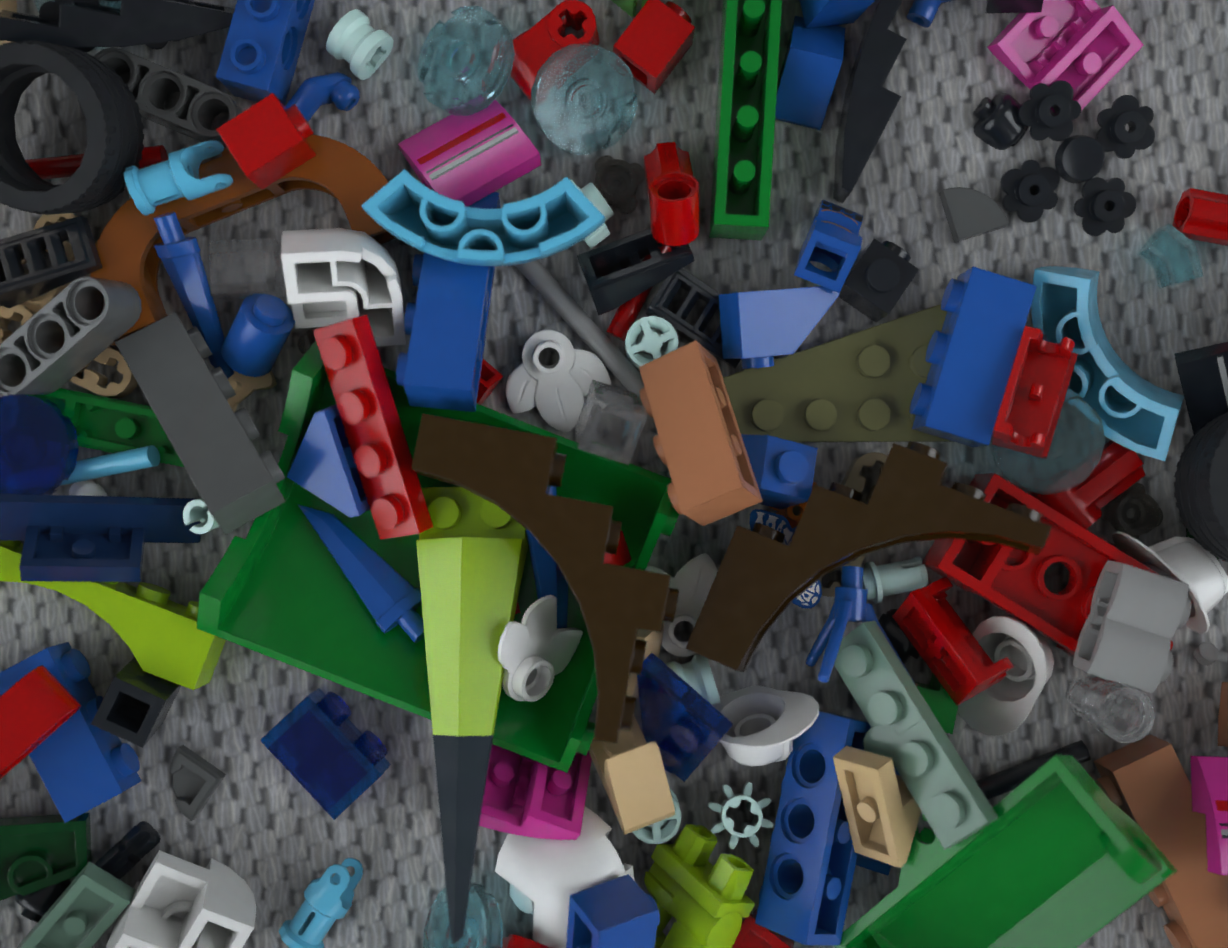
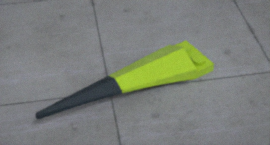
[416,487,529,945]

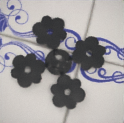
[1000,80,1155,236]

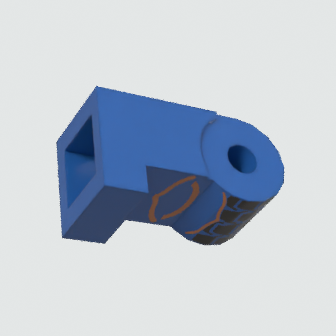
[794,200,863,293]

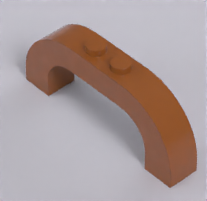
[90,134,397,346]

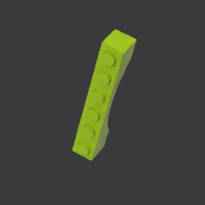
[0,540,226,690]

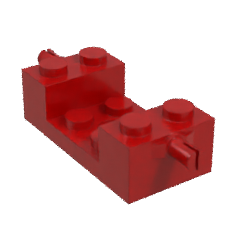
[922,473,1173,658]

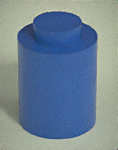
[221,294,295,377]

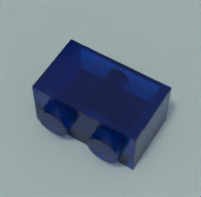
[260,688,391,820]

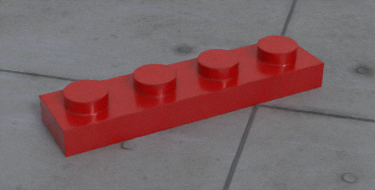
[313,315,433,540]

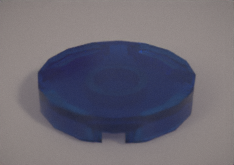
[0,395,79,495]

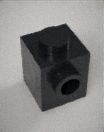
[839,239,920,322]
[91,657,181,748]

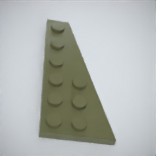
[723,304,993,442]

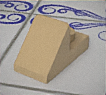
[589,716,675,835]
[833,746,921,868]

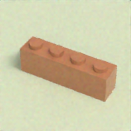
[1094,734,1228,948]

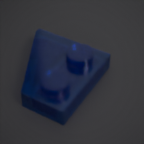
[637,653,733,782]

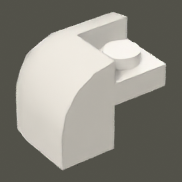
[281,228,406,347]
[495,806,634,948]
[106,850,256,948]

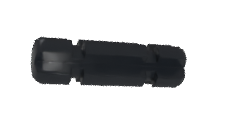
[95,821,161,880]

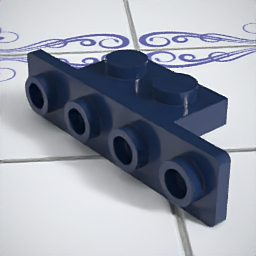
[0,494,201,582]

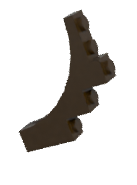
[411,413,679,744]
[686,441,1052,672]

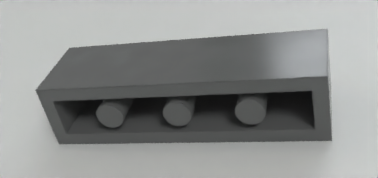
[115,312,286,534]

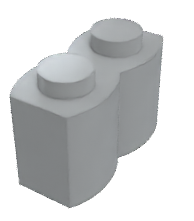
[1073,560,1191,694]

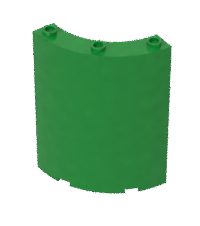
[197,341,679,773]

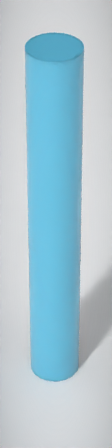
[8,445,160,494]

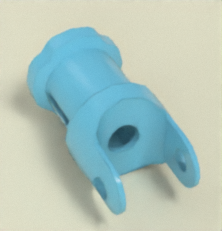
[124,140,233,216]
[279,858,363,948]

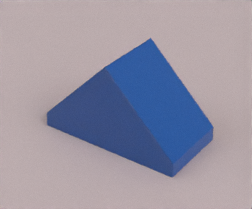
[775,16,846,130]
[287,404,370,518]

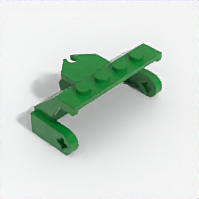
[834,755,1177,948]

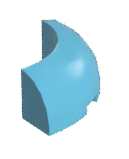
[361,169,605,266]
[1031,266,1184,461]

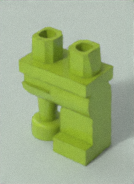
[644,824,755,948]

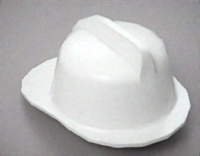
[1112,531,1228,634]
[958,616,1054,736]
[702,685,819,767]

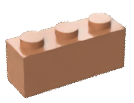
[639,340,763,526]

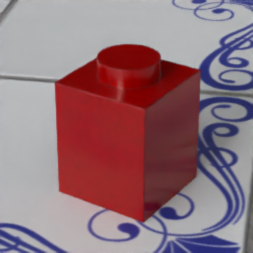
[613,0,695,94]
[216,93,316,190]

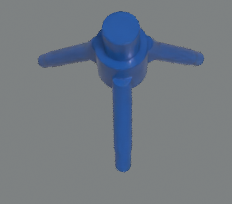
[806,566,914,683]

